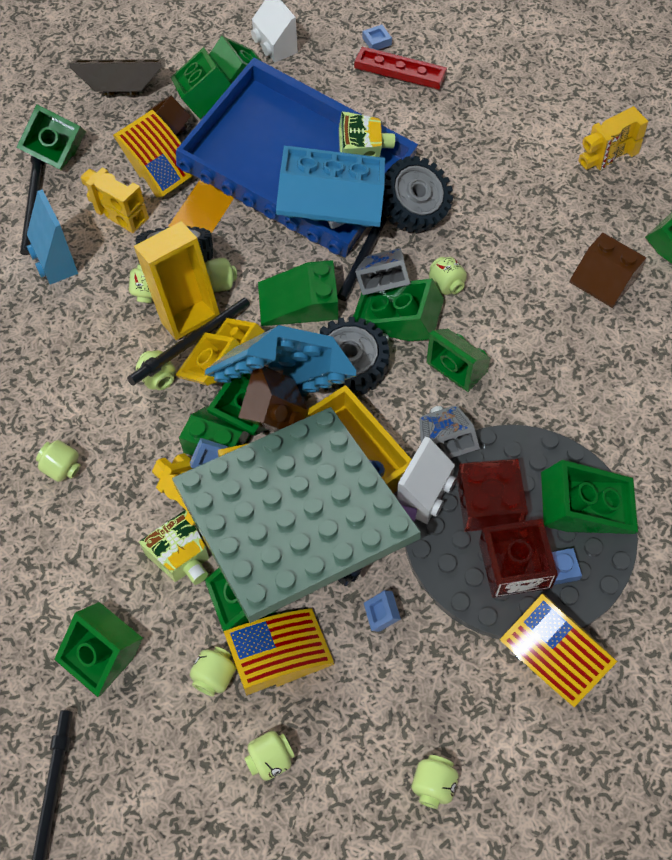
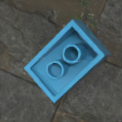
[26,189,78,285]

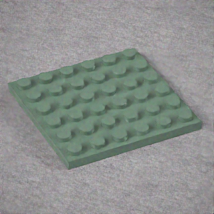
[172,407,421,623]

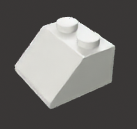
[251,0,298,62]
[397,436,457,524]

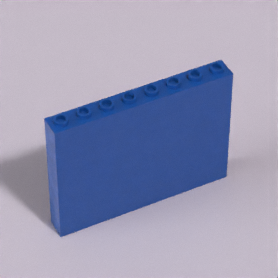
[176,57,418,258]

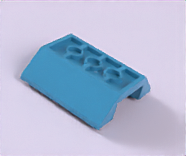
[276,146,385,227]
[205,325,356,397]

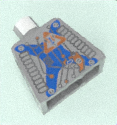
[355,248,410,295]
[419,406,480,459]

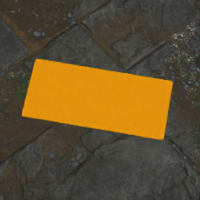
[168,179,234,233]

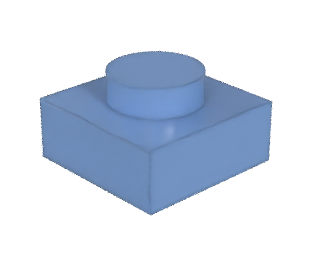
[362,24,392,50]
[190,438,228,468]
[543,548,582,585]
[364,590,401,632]

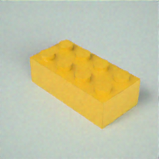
[134,221,220,340]
[306,385,412,494]

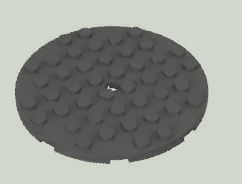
[405,425,638,640]

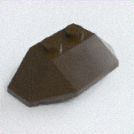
[69,59,165,95]

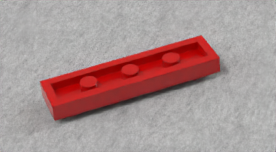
[354,46,447,90]

